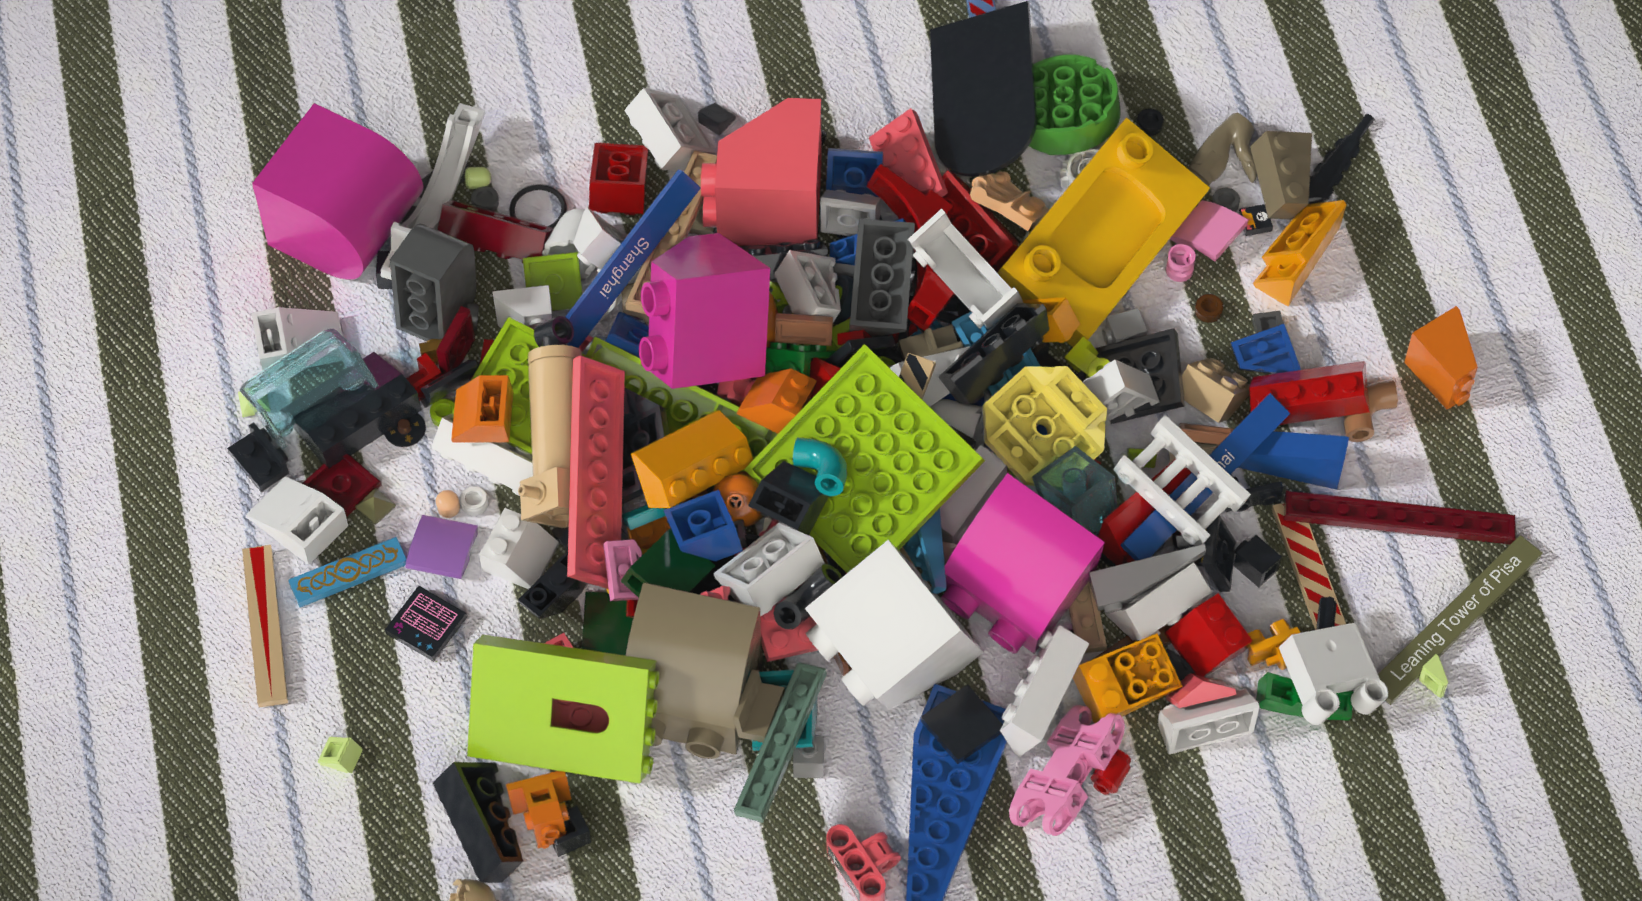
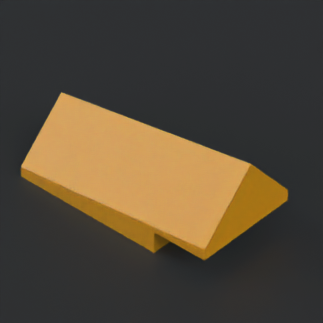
[1253,200,1346,306]

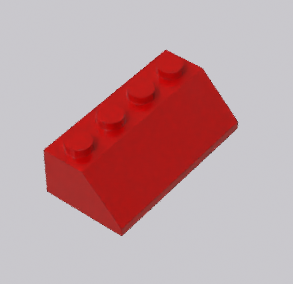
[942,170,1020,272]
[1249,361,1370,425]
[1098,458,1191,566]

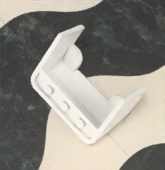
[908,209,1024,329]

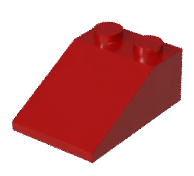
[589,143,648,215]

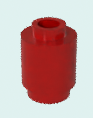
[1091,749,1131,795]

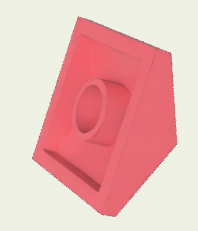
[1165,673,1236,708]

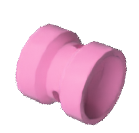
[1166,244,1196,282]

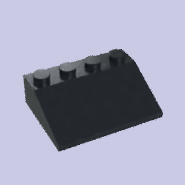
[280,352,422,469]

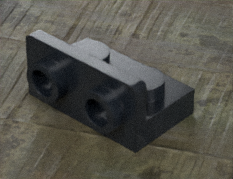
[227,422,289,492]

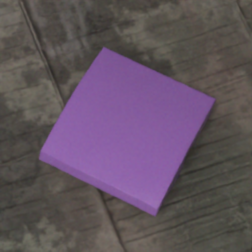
[405,515,478,579]

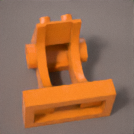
[506,771,571,849]

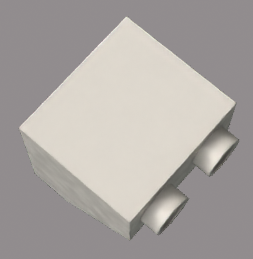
[805,540,983,709]

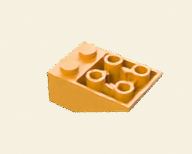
[1073,633,1183,724]

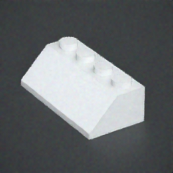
[431,414,533,496]
[1000,625,1089,757]

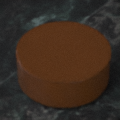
[1195,294,1223,323]

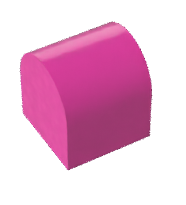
[252,103,423,280]

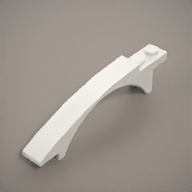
[381,103,485,280]

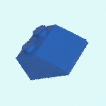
[826,148,883,197]
[664,490,743,561]

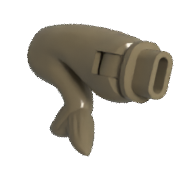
[1187,113,1257,186]

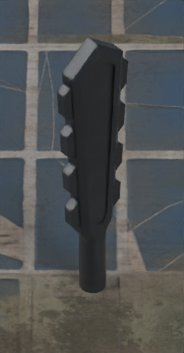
[1308,114,1374,204]

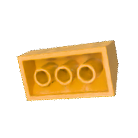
[631,410,753,508]

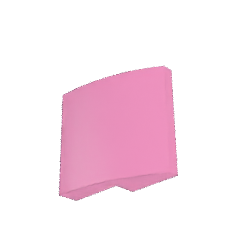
[1170,200,1248,261]

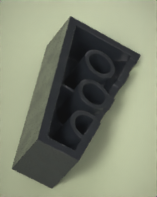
[939,303,1050,404]
[433,762,523,883]

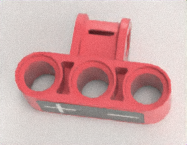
[826,824,901,901]

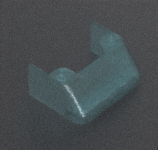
[240,329,379,449]

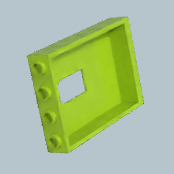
[467,634,660,784]

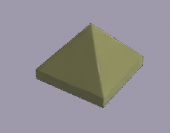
[355,488,396,525]

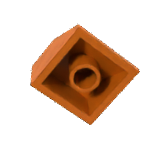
[737,369,817,434]

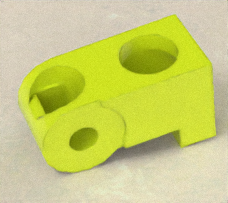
[1064,337,1109,379]

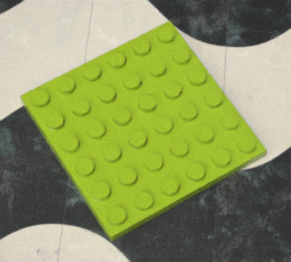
[744,344,985,573]

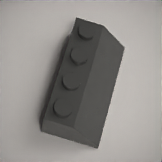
[850,219,915,337]

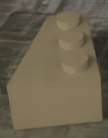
[1250,131,1312,220]

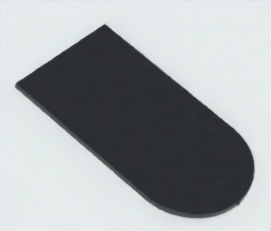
[930,1,1037,177]

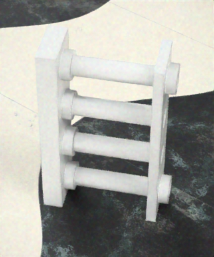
[1113,415,1251,546]

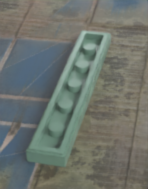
[734,662,827,823]

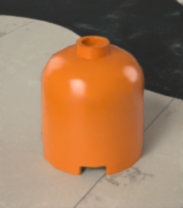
[712,471,763,527]

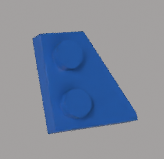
[1230,324,1301,374]

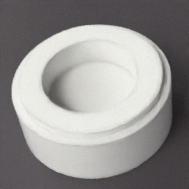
[459,486,489,516]

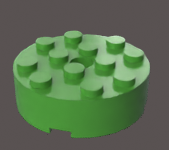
[1029,55,1121,156]

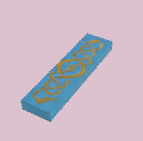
[288,537,407,608]

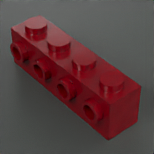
[438,200,554,263]

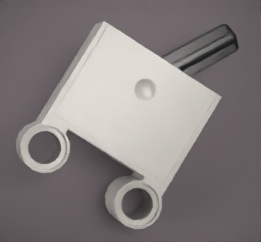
[1279,596,1389,725]

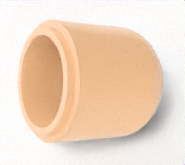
[436,490,460,518]

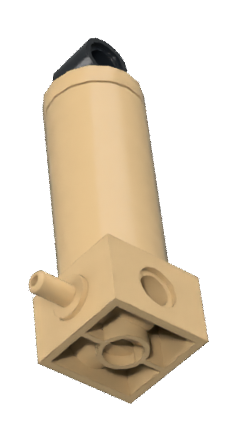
[518,316,582,528]

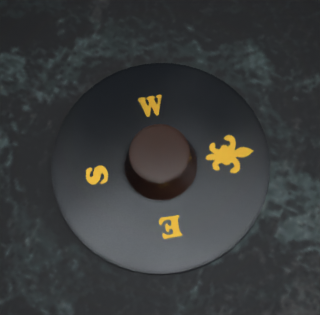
[384,413,426,447]

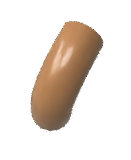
[1344,380,1398,442]

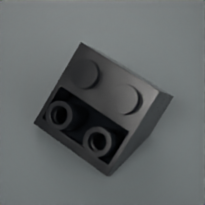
[748,461,829,536]

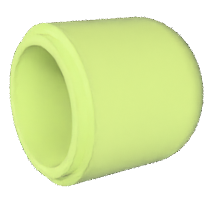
[465,167,491,189]

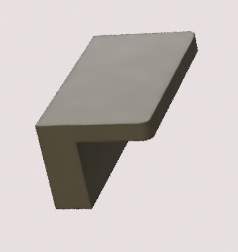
[733,670,785,742]

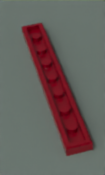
[1284,491,1516,545]

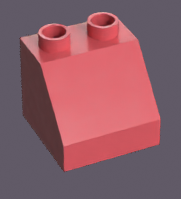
[701,98,822,246]

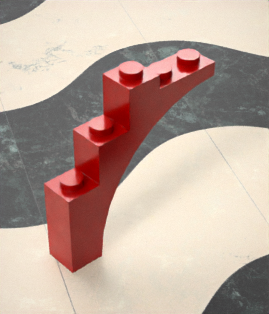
[867,164,955,331]

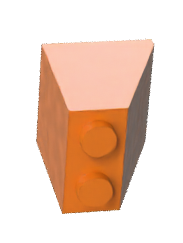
[1404,306,1478,410]

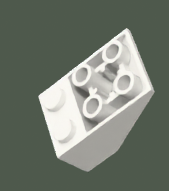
[251,307,347,377]
[246,476,348,565]

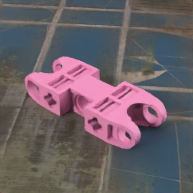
[1009,705,1125,836]

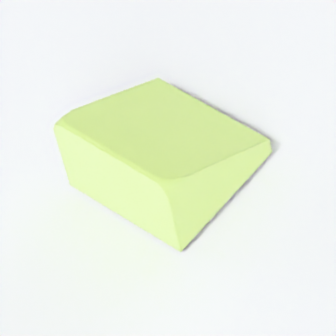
[1419,654,1448,698]
[318,737,362,773]

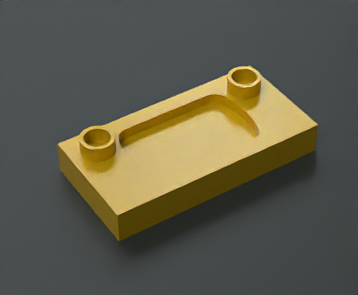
[997,117,1210,347]

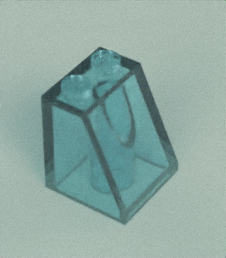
[1032,446,1118,537]

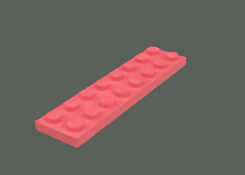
[567,356,625,589]

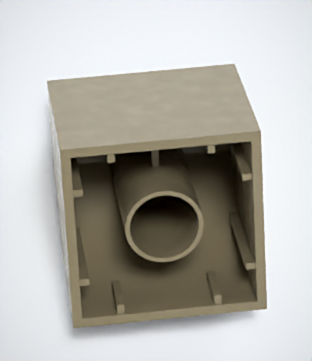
[625,583,762,759]

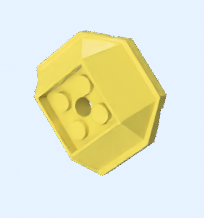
[982,366,1107,490]

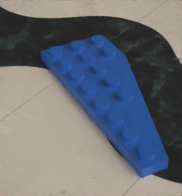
[906,684,1008,901]

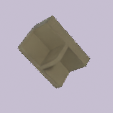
[897,325,964,361]

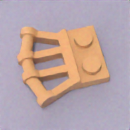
[970,172,1049,231]

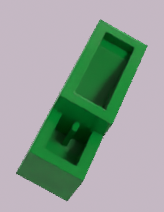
[1256,672,1354,720]

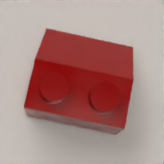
[1165,593,1253,677]

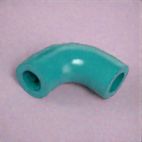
[793,437,847,496]

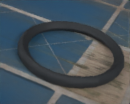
[509,185,567,228]

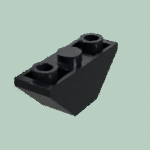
[518,551,587,619]

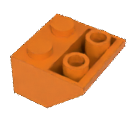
[451,375,514,443]

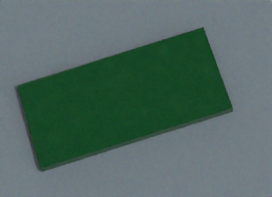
[582,592,634,656]

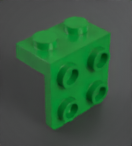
[765,342,835,377]

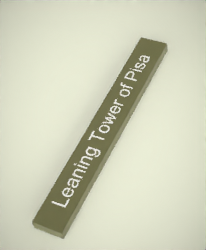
[1378,535,1543,705]

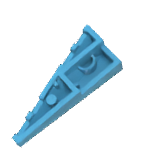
[903,508,946,594]

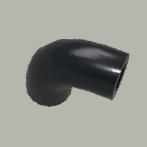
[774,564,842,630]

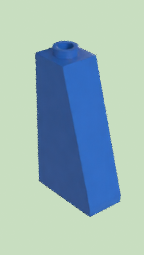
[1238,431,1349,490]

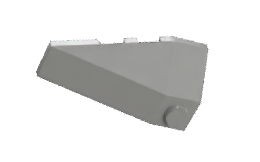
[1089,544,1206,613]

